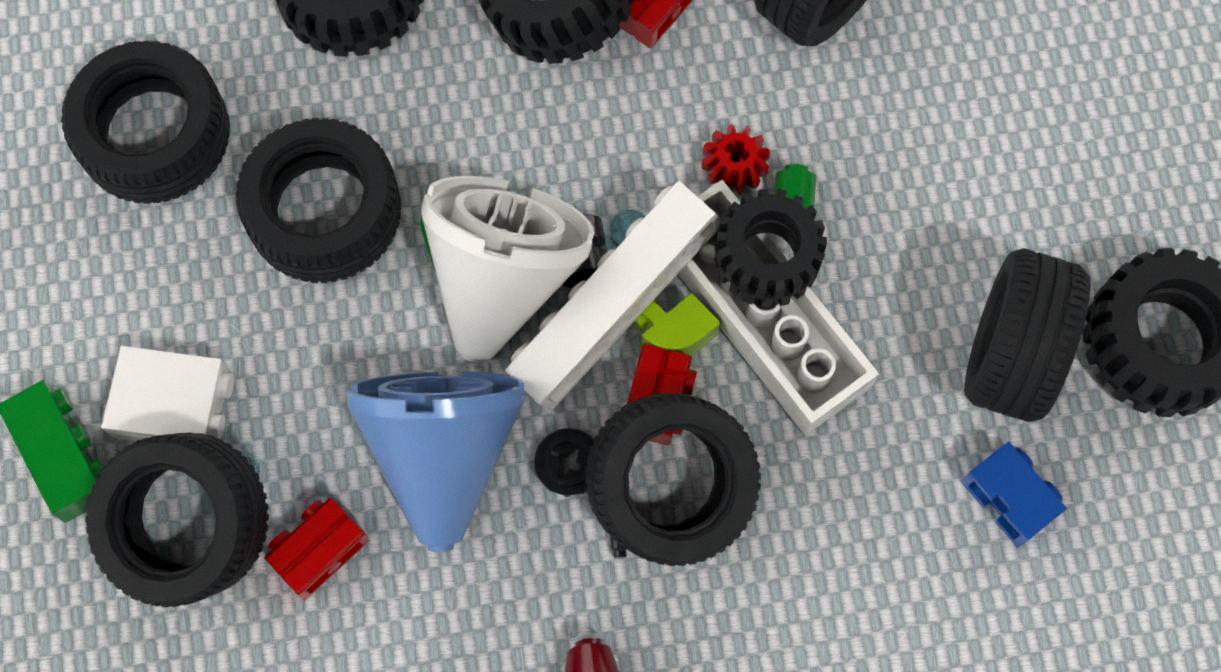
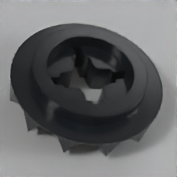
[534,428,594,497]

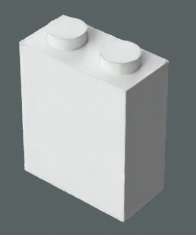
[101,346,234,441]

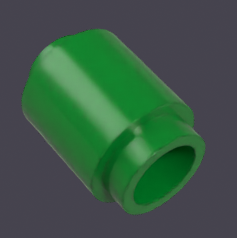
[774,164,816,208]

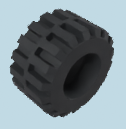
[714,188,827,307]

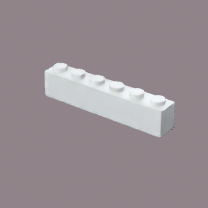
[505,180,721,410]

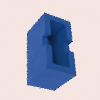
[960,441,1067,548]

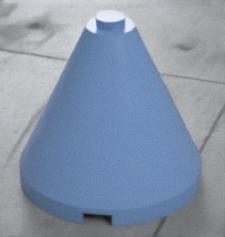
[346,372,524,552]

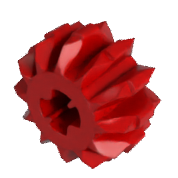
[701,124,770,195]

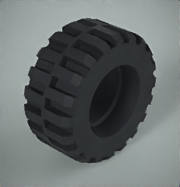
[276,0,424,57]
[479,0,635,64]
[1083,248,1221,417]

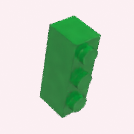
[0,380,104,523]

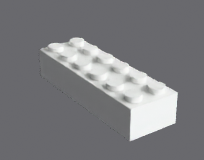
[678,180,879,436]

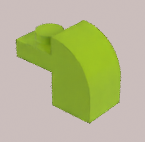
[632,293,720,356]

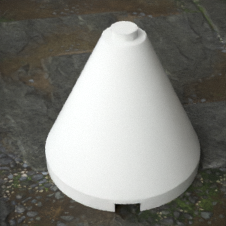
[421,176,595,363]

